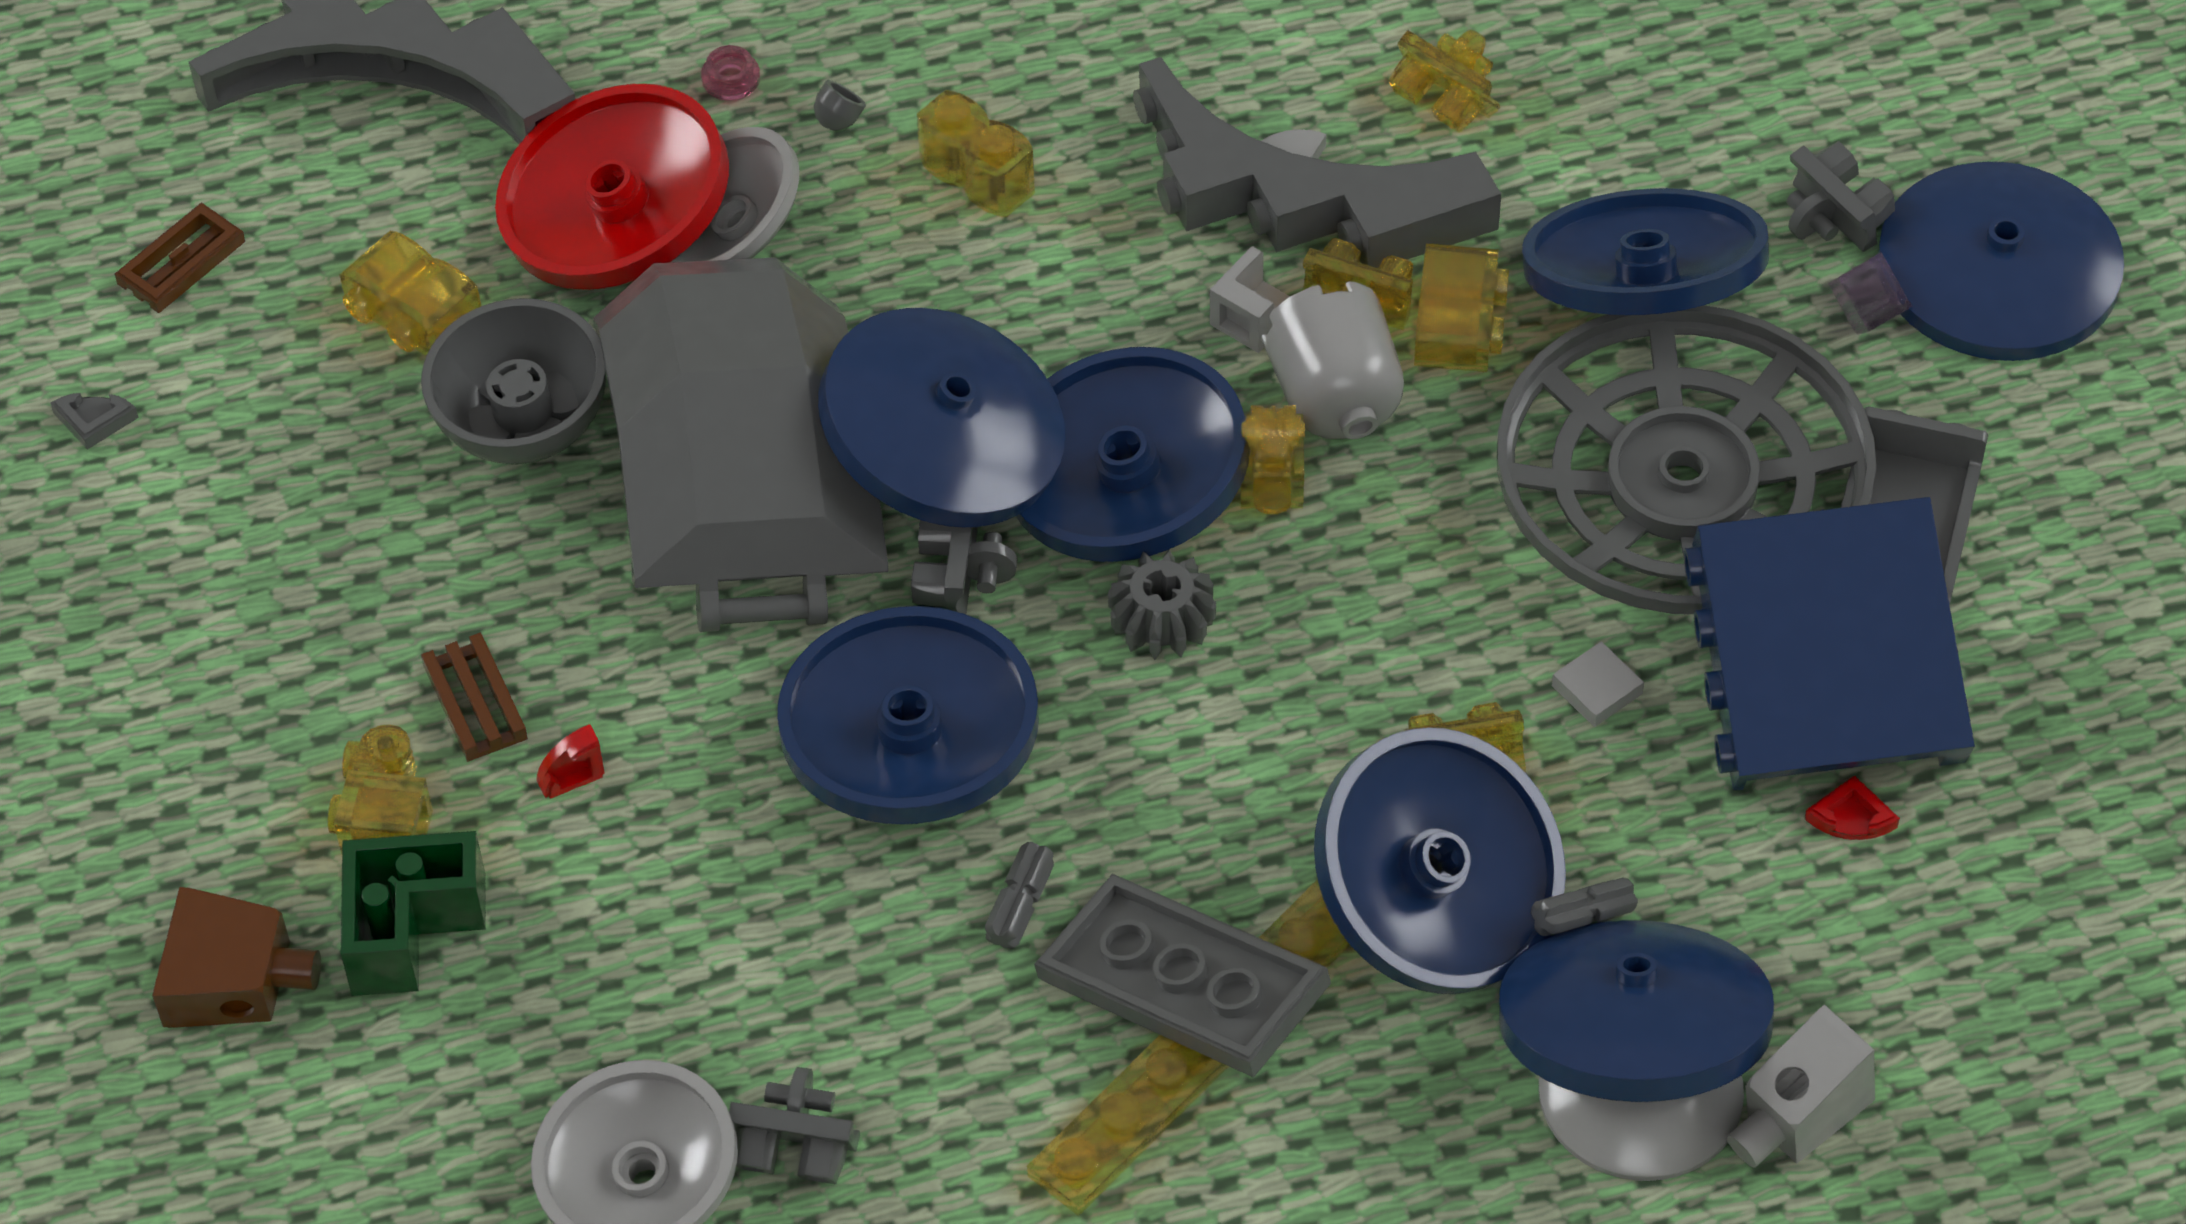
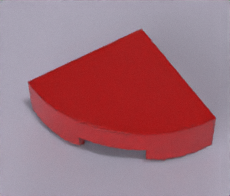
[536,724,605,799]
[1805,775,1900,840]

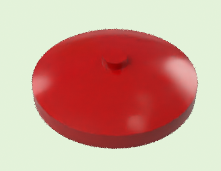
[495,84,729,290]

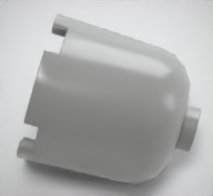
[1262,282,1404,439]

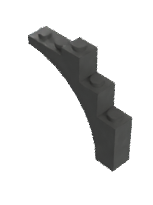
[189,0,575,144]
[1133,57,1501,273]

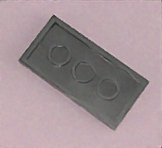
[1034,874,1331,1078]

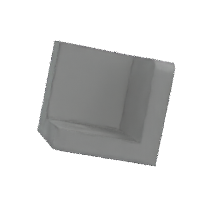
[1210,246,1290,353]

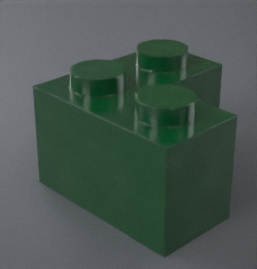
[340,831,486,996]

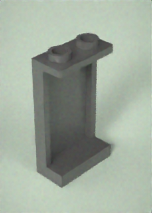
[1841,407,1988,604]

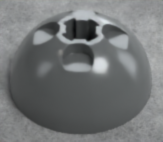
[421,298,607,465]

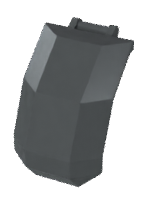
[593,257,888,632]

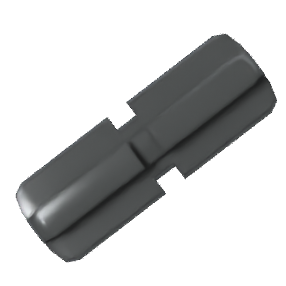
[985,842,1054,949]
[1530,877,1638,936]

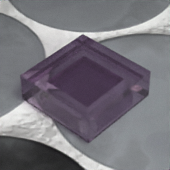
[1828,252,1912,335]

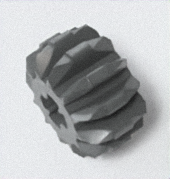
[1108,549,1216,660]

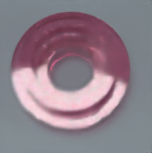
[701,45,760,100]

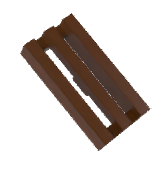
[114,202,246,314]
[421,632,528,762]

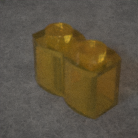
[917,90,1035,217]
[339,230,482,356]
[1414,243,1510,372]

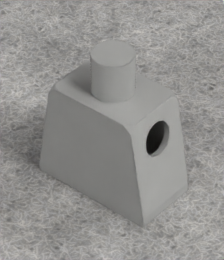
[1727,1004,1875,1168]

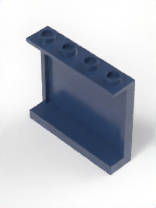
[1684,497,1975,791]

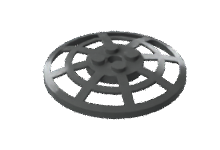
[1497,305,1877,614]

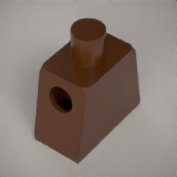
[152,887,321,1028]

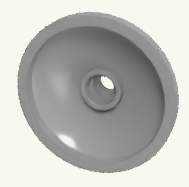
[669,127,800,263]
[531,1060,738,1224]
[1538,1075,1744,1181]

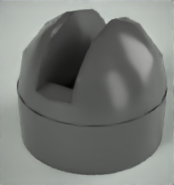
[814,80,866,130]

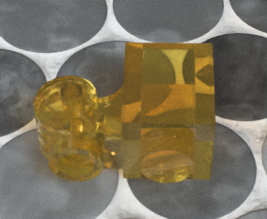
[1240,405,1305,514]
[328,724,433,854]

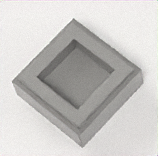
[1552,641,1644,727]

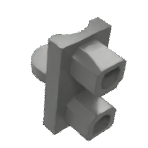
[1786,141,1895,252]
[911,520,1018,614]
[729,1067,861,1184]

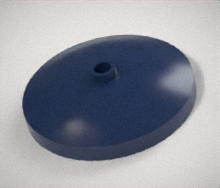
[1878,162,2124,361]
[1522,188,1769,315]
[818,308,1066,528]
[1016,347,1250,562]
[777,606,1039,825]
[1314,727,1566,994]
[1499,920,1774,1102]

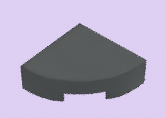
[50,393,139,450]

